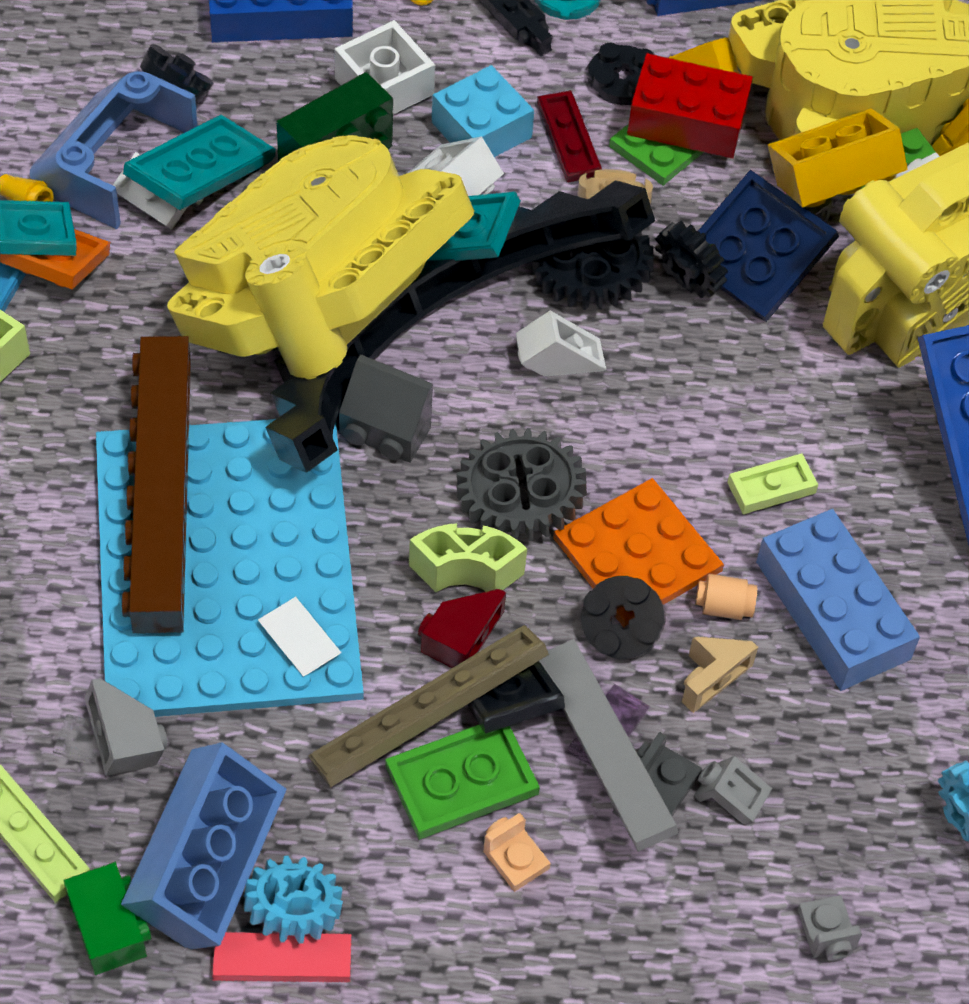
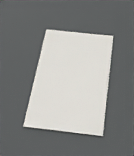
[258,597,342,677]

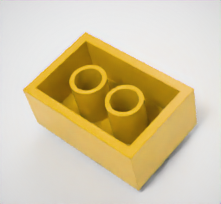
[768,108,908,207]

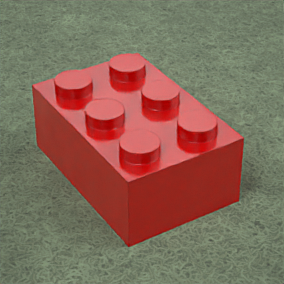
[627,53,753,159]

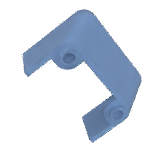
[30,71,198,229]

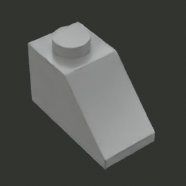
[84,678,167,776]

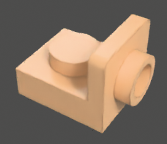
[483,813,551,892]

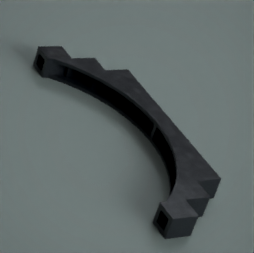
[265,180,655,473]

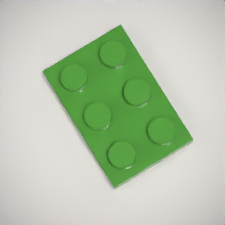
[609,125,704,186]
[385,725,540,840]

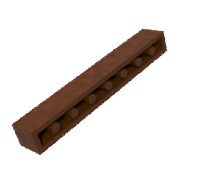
[122,336,191,633]

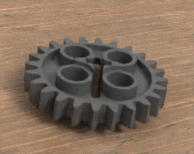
[456,428,587,541]

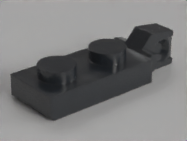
[478,0,553,57]

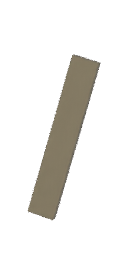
[308,625,549,788]

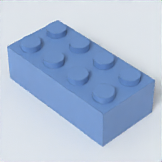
[756,508,920,691]
[121,742,287,949]

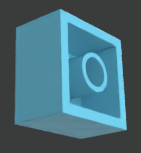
[431,65,534,157]

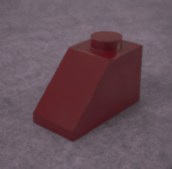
[418,589,506,668]

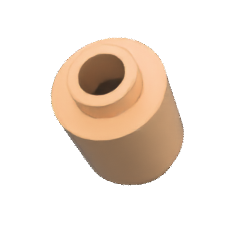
[695,574,757,620]

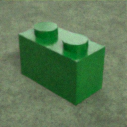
[63,862,152,976]

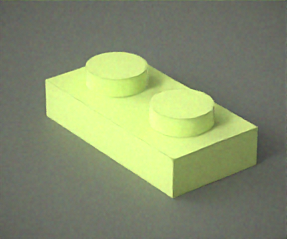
[727,453,818,514]

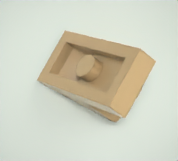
[682,637,758,713]

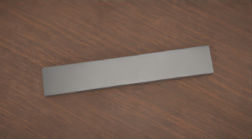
[539,639,679,851]

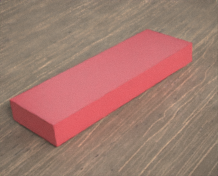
[213,932,351,982]

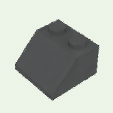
[339,354,433,463]

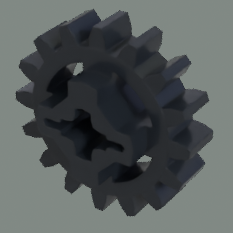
[654,221,728,298]

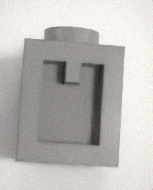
[694,756,772,825]
[797,895,862,961]

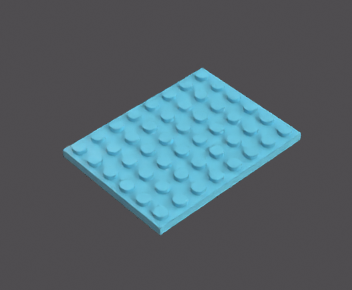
[96,419,364,717]

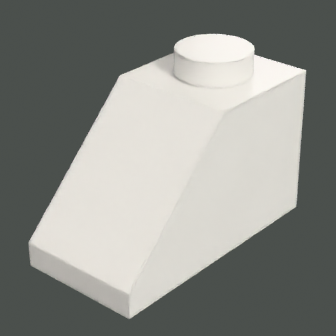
[516,310,606,376]

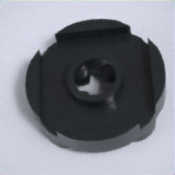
[588,43,655,105]
[140,44,214,103]
[581,576,666,660]

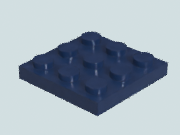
[698,169,839,322]

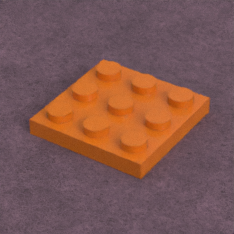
[553,478,724,628]

